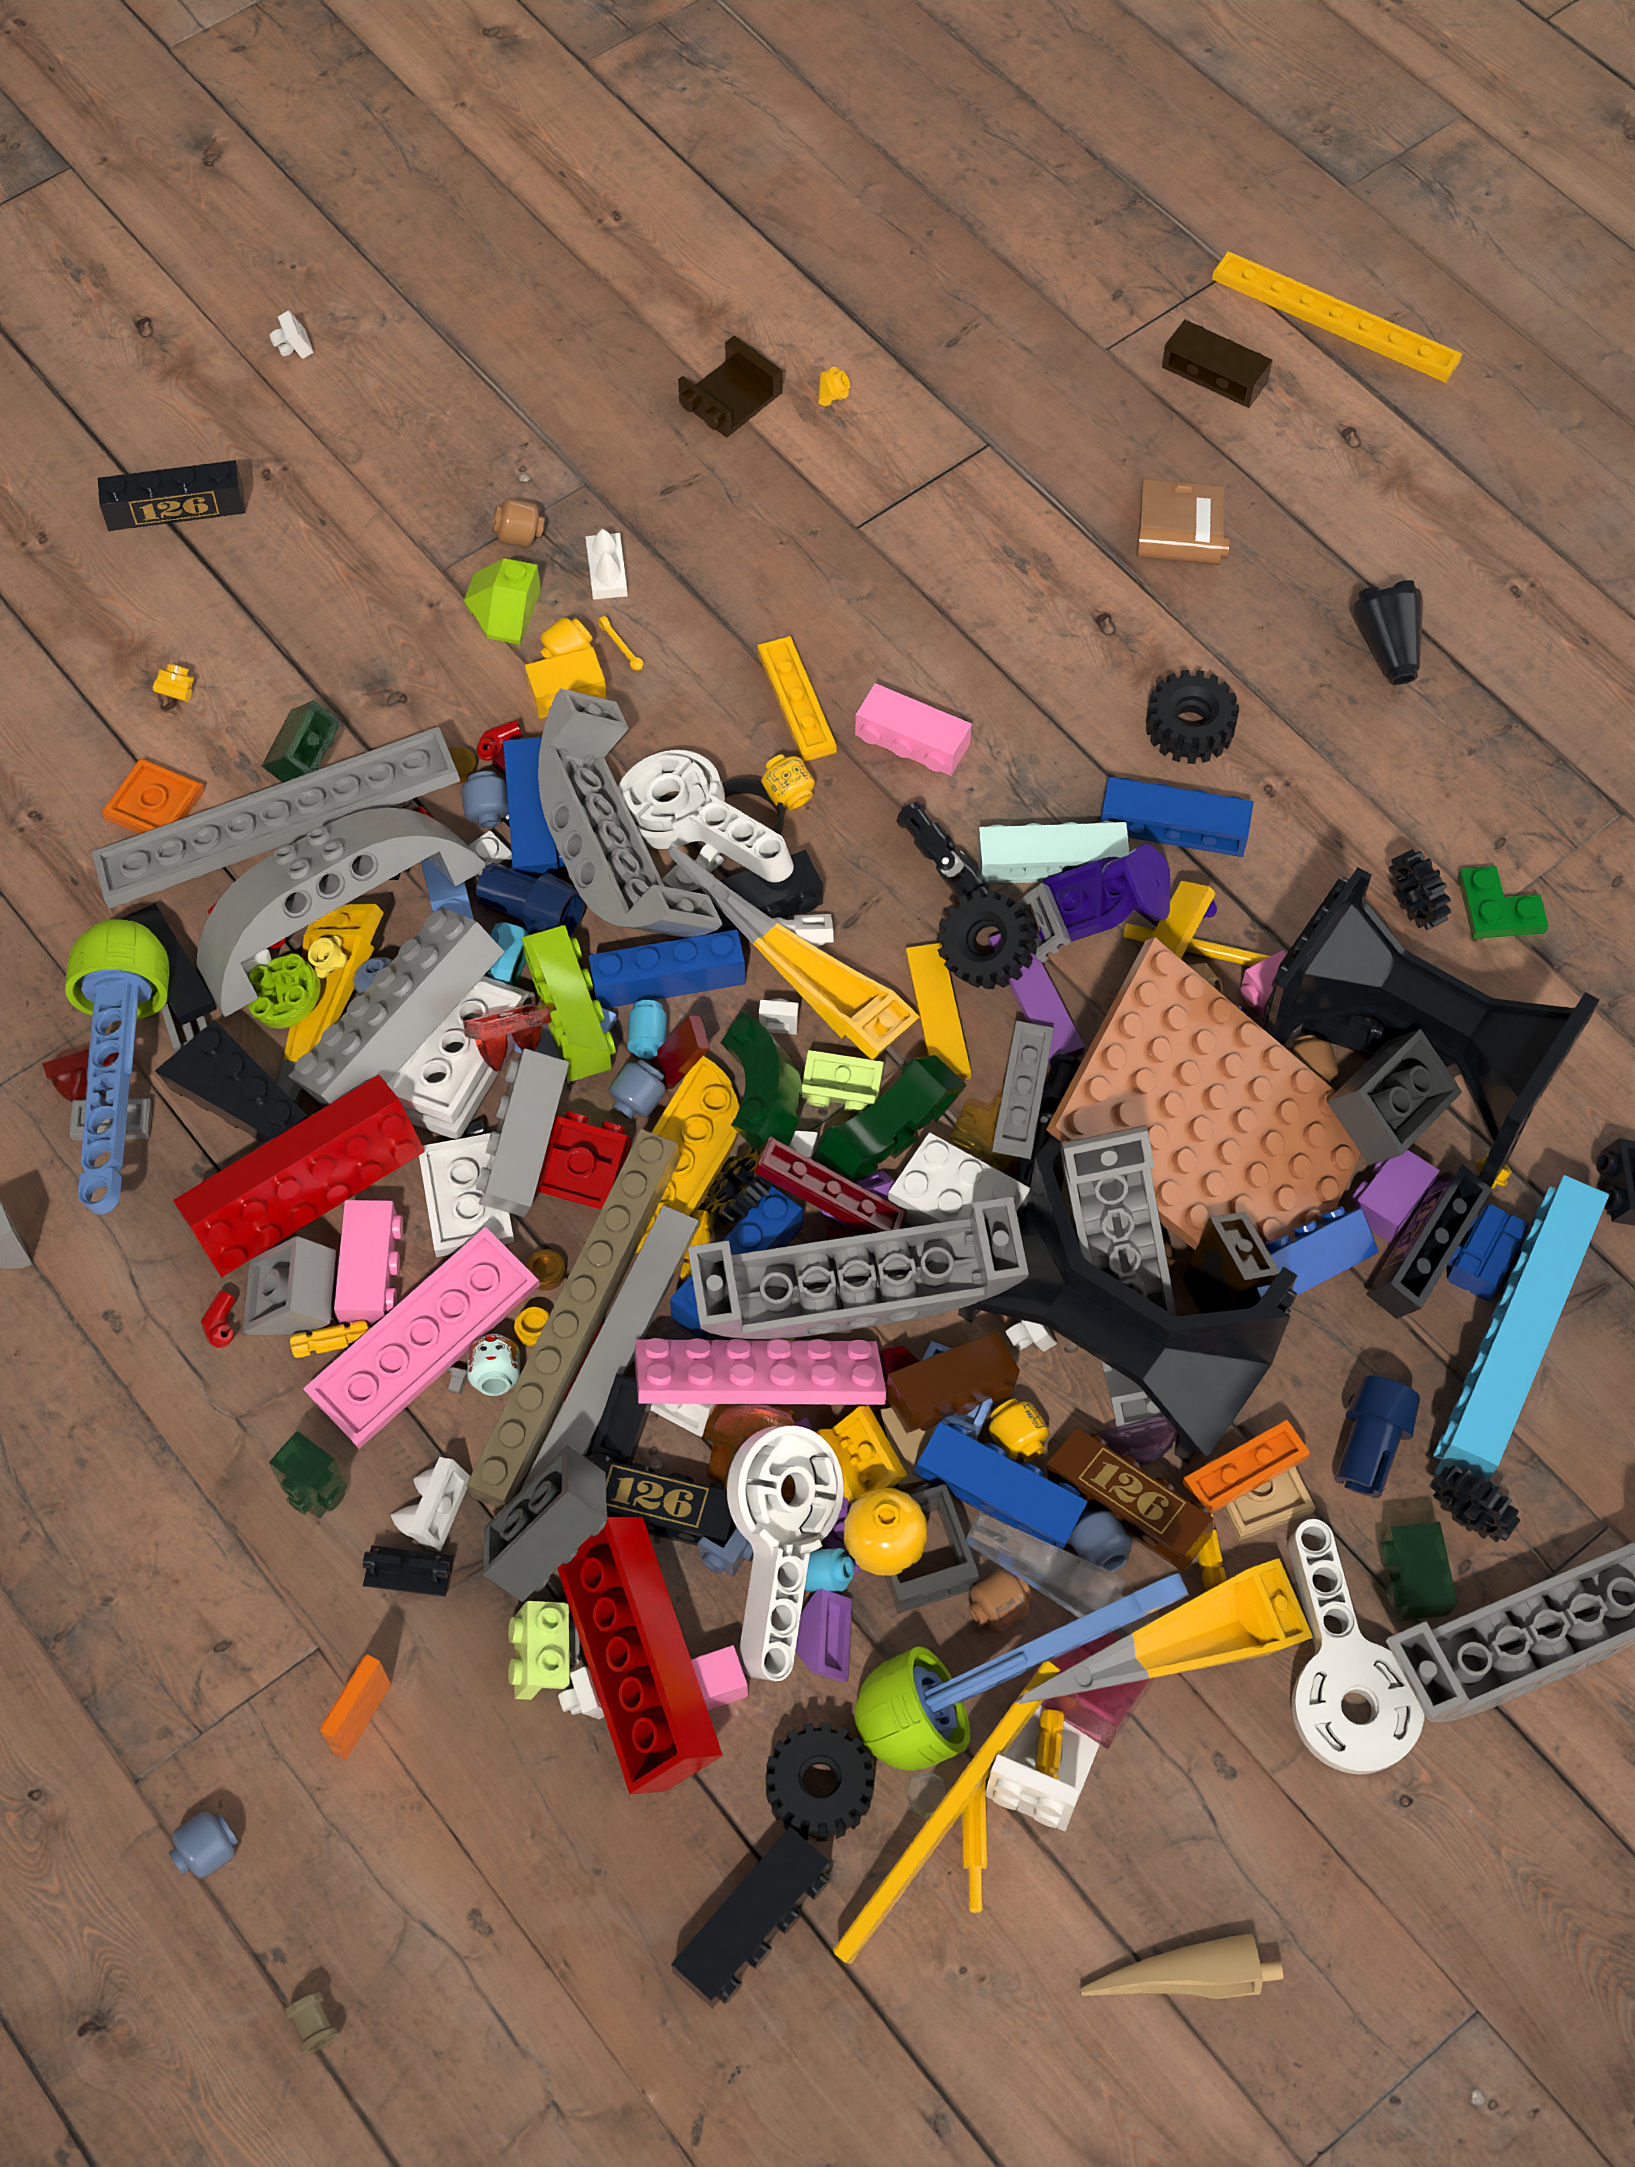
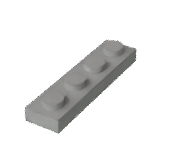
[992,1021,1054,1159]

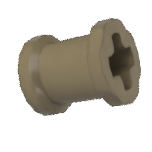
[284,1992,340,2055]

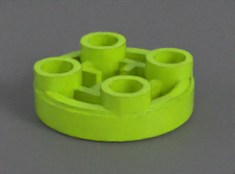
[248,953,321,1029]

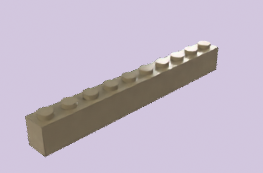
[466,1129,680,1510]

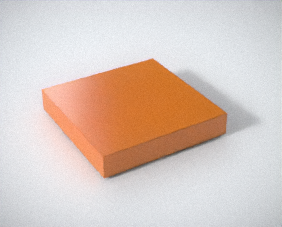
[102,758,204,834]
[320,1654,391,1760]

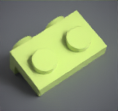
[801,1050,885,1113]
[508,1601,569,1700]

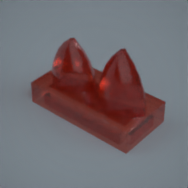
[463,1003,551,1072]
[42,1049,119,1102]

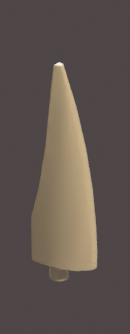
[1080,1934,1283,1999]

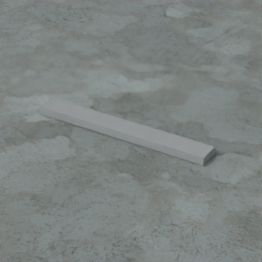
[521,1205,700,1490]

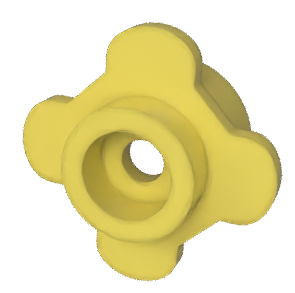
[308,935,347,978]

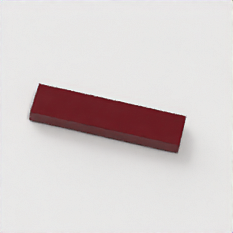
[753,1137,906,1234]

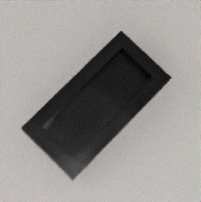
[591,1373,652,1465]

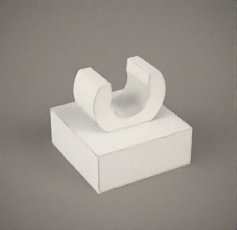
[269,310,314,359]
[1006,1320,1057,1352]
[558,1667,604,1719]

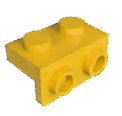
[816,1405,908,1504]

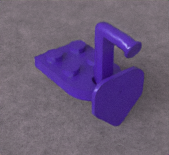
[1040,843,1217,946]

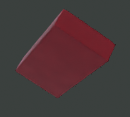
[652,1015,710,1089]

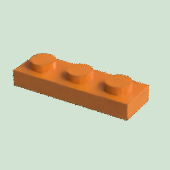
[1182,1420,1310,1514]

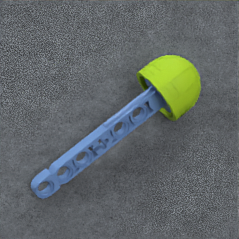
[65,919,169,1214]
[855,1573,1188,1770]

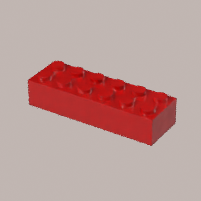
[173,1074,425,1278]
[557,1517,723,1795]

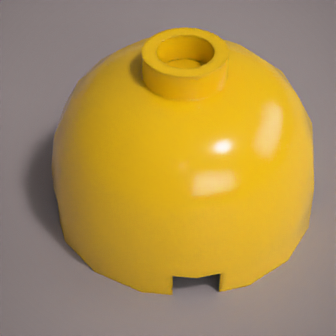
[844,1488,927,1576]

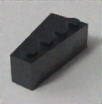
[155,1020,308,1144]

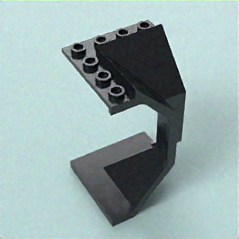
[1263,867,1600,1187]
[958,1135,1298,1464]

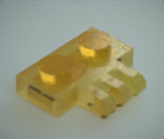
[949,1097,1013,1174]

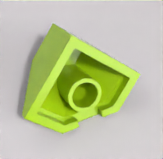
[464,558,541,645]

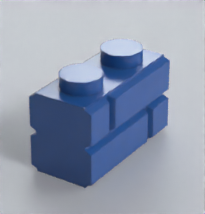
[1447,1204,1530,1301]

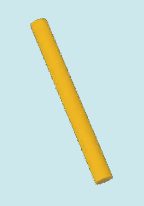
[1123,923,1271,967]

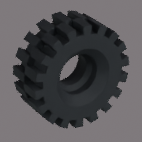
[1145,670,1239,764]
[937,890,1038,989]
[765,1722,875,1842]

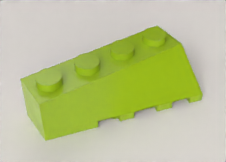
[521,925,616,1082]

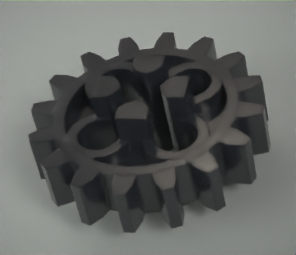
[1389,849,1451,930]
[704,1146,774,1225]
[1431,1465,1521,1542]

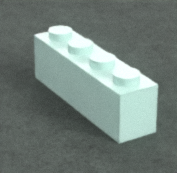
[977,821,1129,884]

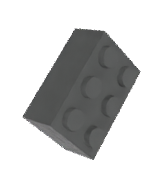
[1327,1029,1462,1165]
[483,1445,608,1602]

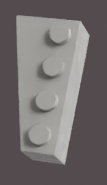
[476,1048,569,1217]

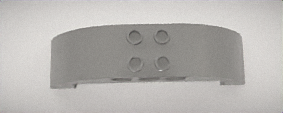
[538,688,722,938]
[196,808,486,1017]
[1060,1125,1176,1432]
[688,1196,1029,1339]
[1386,1542,1635,1723]

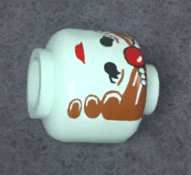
[467,1334,520,1396]

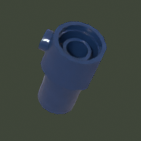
[476,863,585,938]
[1334,1375,1420,1498]

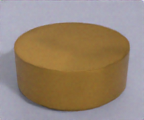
[448,747,477,784]
[525,1249,566,1291]

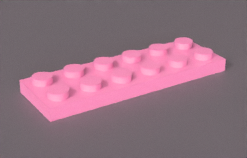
[303,1226,541,1449]
[635,1338,886,1405]

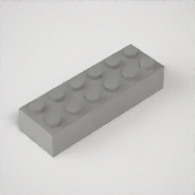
[288,907,504,1108]

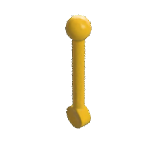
[597,616,644,671]

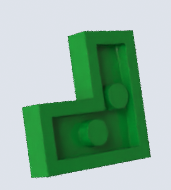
[1458,866,1549,939]

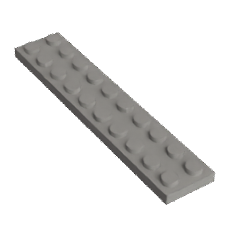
[92,726,460,909]

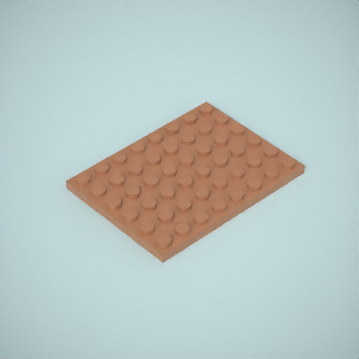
[1046,937,1361,1250]

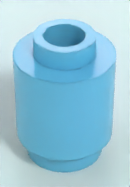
[627,1000,667,1059]
[804,1548,854,1592]

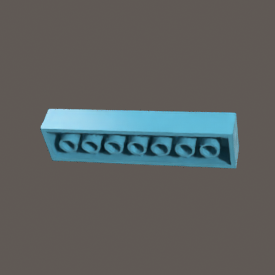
[1433,1175,1609,1482]

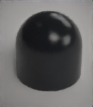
[466,1119,488,1137]

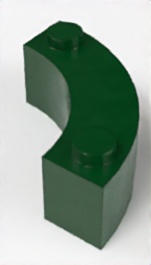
[720,1012,802,1150]
[813,1055,967,1183]

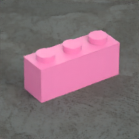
[855,683,972,776]
[334,1200,403,1326]

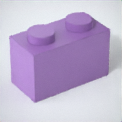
[1351,1149,1440,1243]

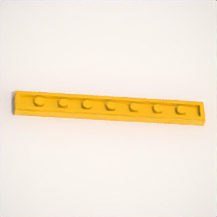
[1212,251,1463,383]
[834,1661,1061,1964]

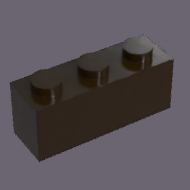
[1162,319,1273,408]

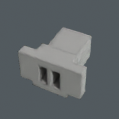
[448,1367,468,1394]

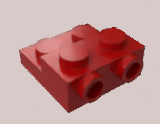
[535,1111,633,1210]

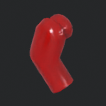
[476,720,523,761]
[201,1290,236,1348]

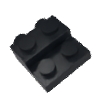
[1596,1138,1635,1226]

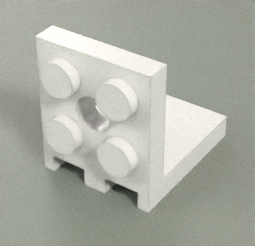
[986,1705,1104,1831]

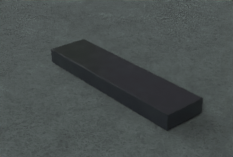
[121,903,217,1025]

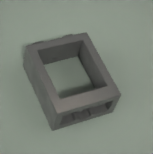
[885,1484,979,1614]

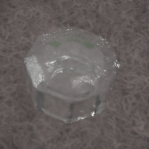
[905,1772,948,1819]

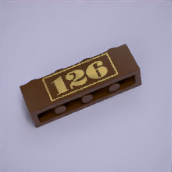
[1047,1427,1214,1572]

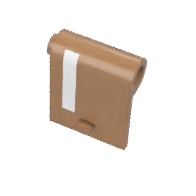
[1137,479,1230,565]

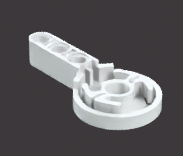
[618,750,794,882]
[727,1426,844,1681]
[1288,1519,1424,1774]

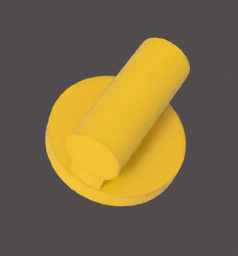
[818,367,850,406]
[153,663,194,702]

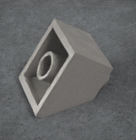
[242,1236,336,1335]

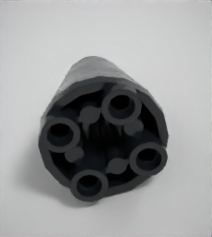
[1352,580,1423,685]

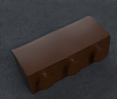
[886,1331,1020,1434]

